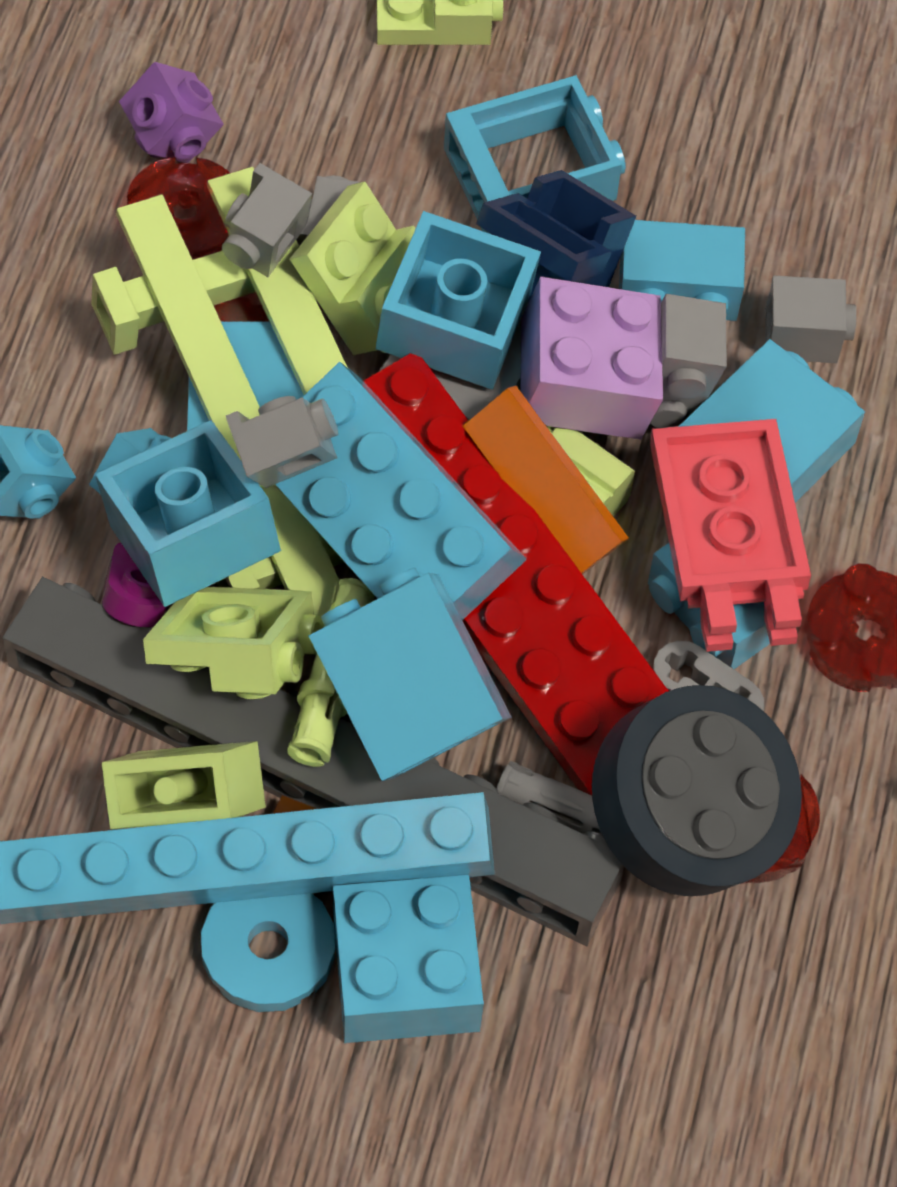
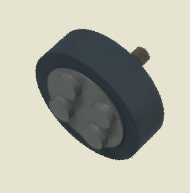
[592,685,802,896]

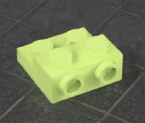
[376,0,503,45]
[290,181,416,355]
[143,587,323,699]

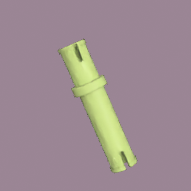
[287,578,375,767]

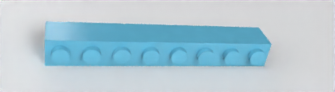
[0,792,495,924]

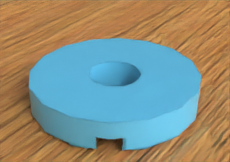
[201,893,335,1012]

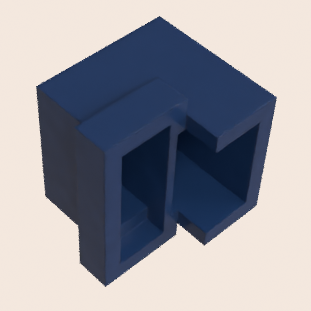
[476,170,636,302]

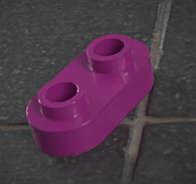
[102,542,169,627]

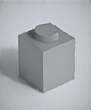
[765,275,856,363]

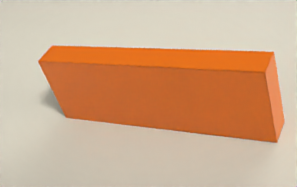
[463,386,629,574]

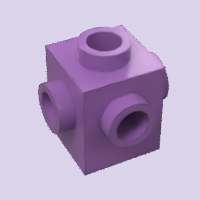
[119,61,224,164]

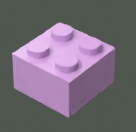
[521,277,663,440]

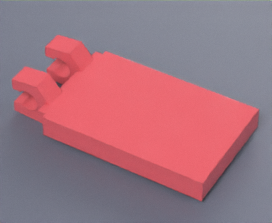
[650,419,811,652]

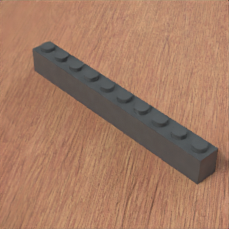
[2,576,624,947]

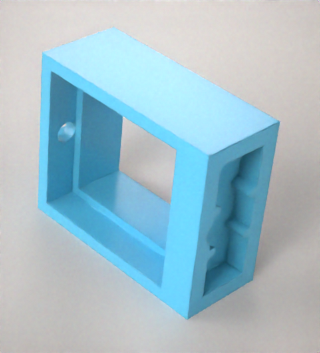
[444,75,626,234]

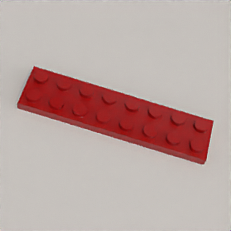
[363,353,669,796]

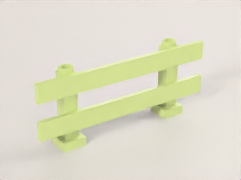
[91,167,347,628]

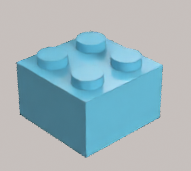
[375,211,541,390]
[95,420,281,607]
[333,875,484,1043]

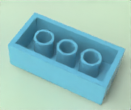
[275,362,527,620]

